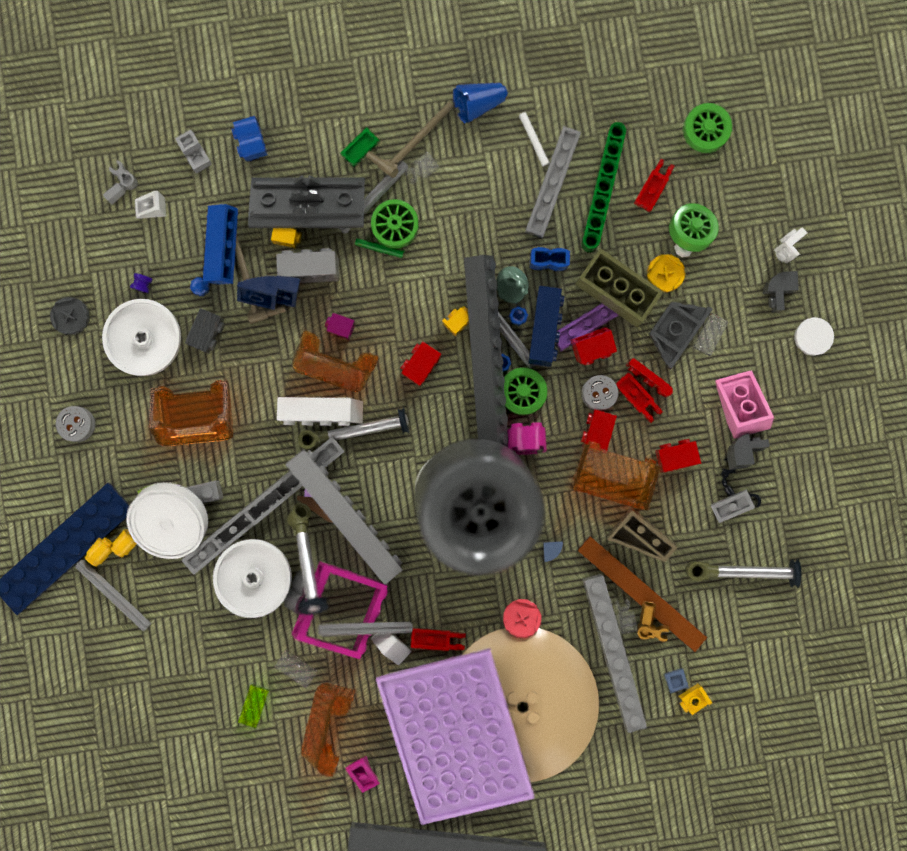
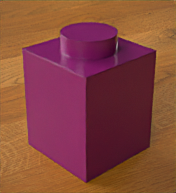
[325,313,356,341]

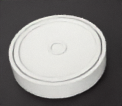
[127,483,208,559]

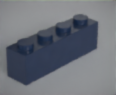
[528,286,565,367]

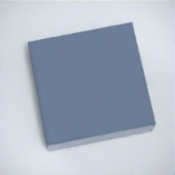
[664,668,689,693]

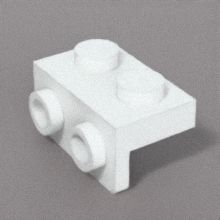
[774,227,807,264]

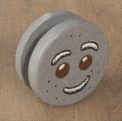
[581,375,618,411]
[56,406,96,442]

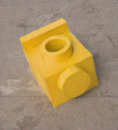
[271,228,301,248]
[442,306,469,337]
[679,683,712,715]

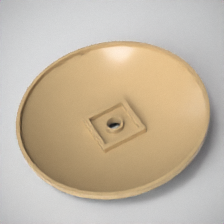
[462,628,599,782]

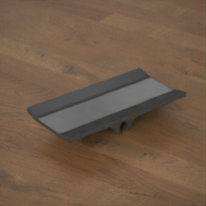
[248,175,365,228]

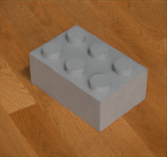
[276,248,339,283]

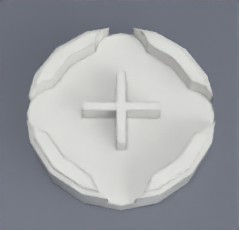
[794,317,834,356]

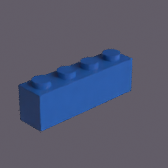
[203,204,238,285]

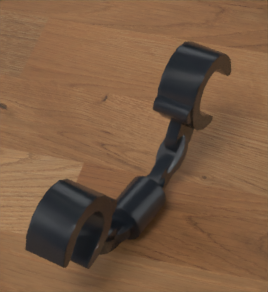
[721,458,761,508]

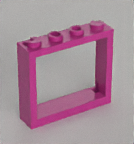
[291,561,388,659]

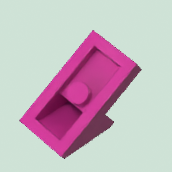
[346,756,380,793]

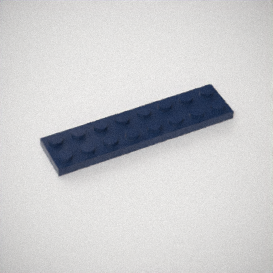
[0,483,130,615]

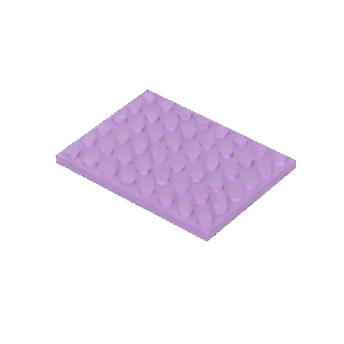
[376,648,534,825]

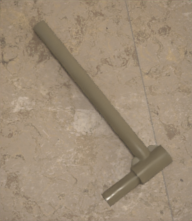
[366,102,454,178]
[235,234,286,324]

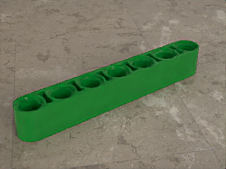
[581,122,626,253]

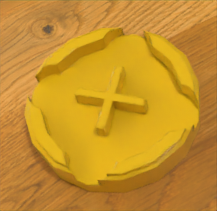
[647,254,685,292]

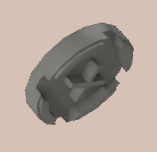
[50,297,90,335]

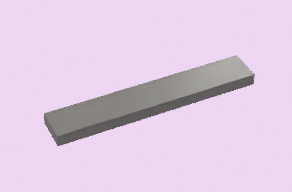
[525,126,581,239]

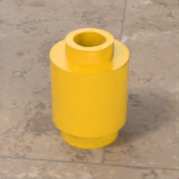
[111,529,137,558]
[85,537,113,567]

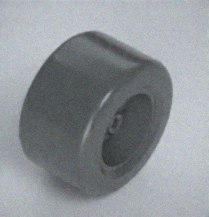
[414,439,545,575]

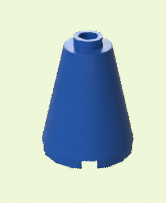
[453,83,508,123]

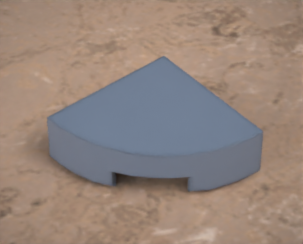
[543,541,563,562]

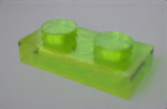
[238,684,270,728]

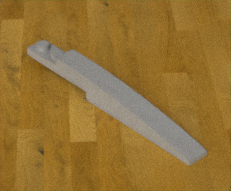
[181,437,345,575]

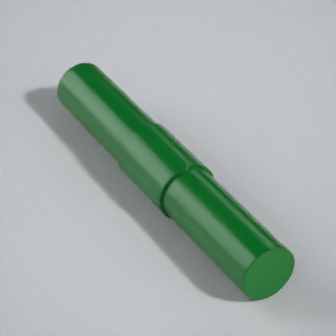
[355,238,404,258]

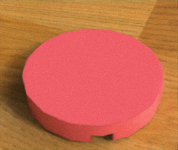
[503,599,541,638]

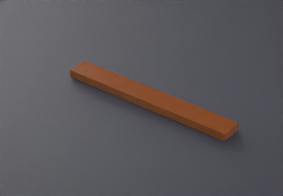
[577,536,707,652]

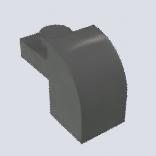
[763,271,799,313]
[727,434,770,470]

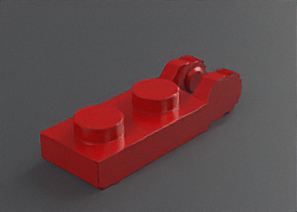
[633,159,675,213]
[626,358,673,397]
[616,372,663,423]
[410,628,466,651]

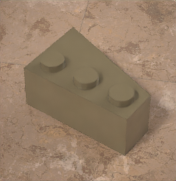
[606,507,678,562]

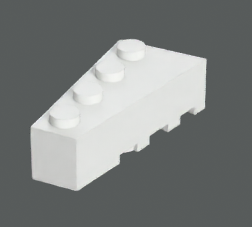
[277,397,363,426]

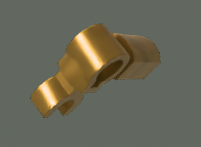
[637,601,669,642]

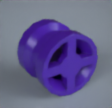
[130,273,153,294]

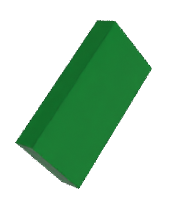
[340,127,380,168]

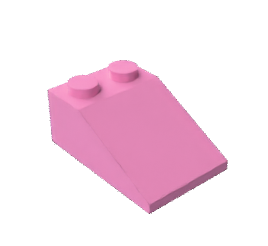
[715,370,774,439]

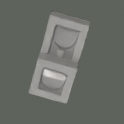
[175,130,212,174]

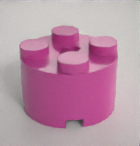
[507,422,547,455]

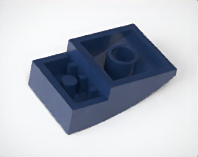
[237,276,300,310]

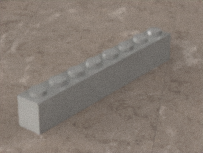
[286,449,403,585]
[582,574,647,733]

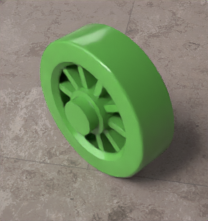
[683,103,732,153]
[371,199,419,249]
[669,203,719,252]
[504,368,547,416]

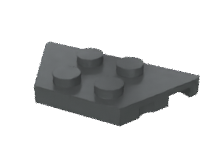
[649,302,713,370]

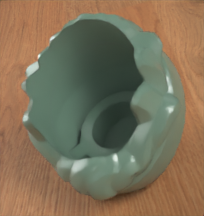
[496,266,529,304]

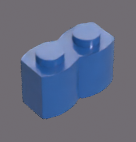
[231,116,268,162]
[529,247,570,271]

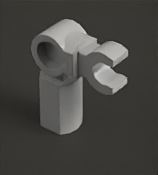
[103,160,138,205]

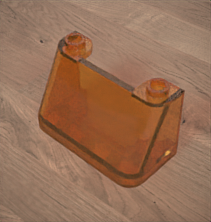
[292,330,379,392]
[149,380,233,446]
[570,441,661,511]
[301,683,356,777]

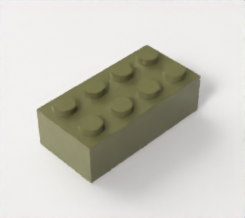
[575,248,663,328]

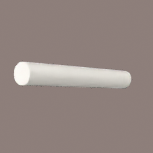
[519,112,549,166]

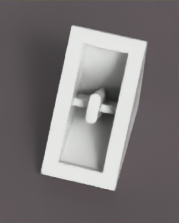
[135,191,166,218]
[371,634,412,666]

